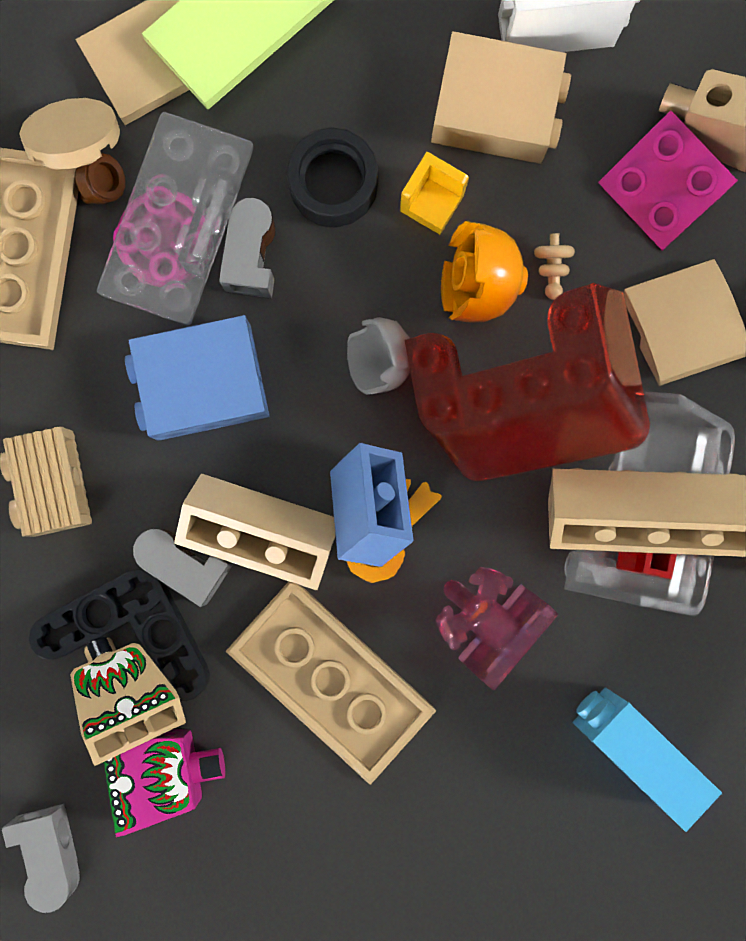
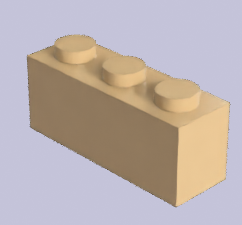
[174,473,336,590]

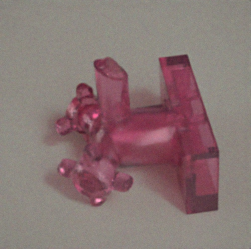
[436,567,559,690]

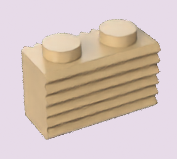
[0,427,92,537]

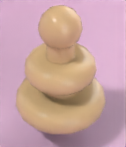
[534,233,575,300]

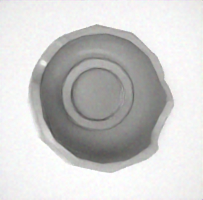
[347,317,413,395]

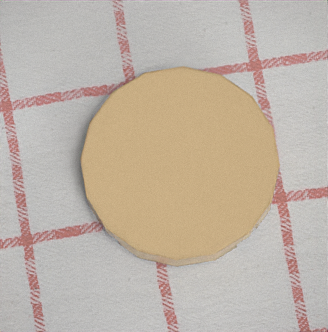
[19,98,120,170]

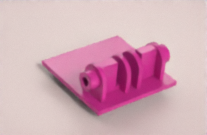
[598,110,738,251]

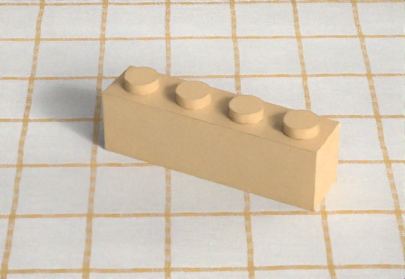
[548,468,746,557]

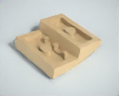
[622,259,746,386]

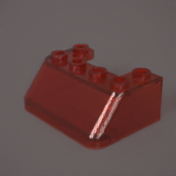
[404,283,650,481]

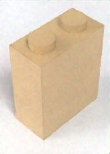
[431,31,571,164]

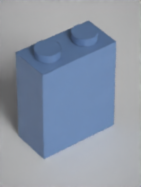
[125,315,270,441]

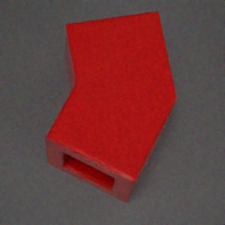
[616,552,677,579]

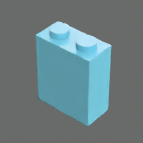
[572,687,722,832]

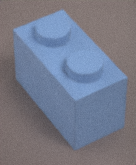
[330,443,414,567]

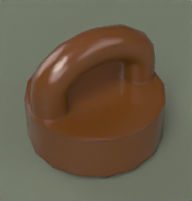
[75,153,125,205]

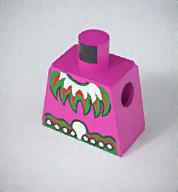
[104,729,225,837]

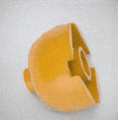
[441,221,528,322]

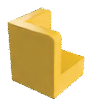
[400,152,469,235]

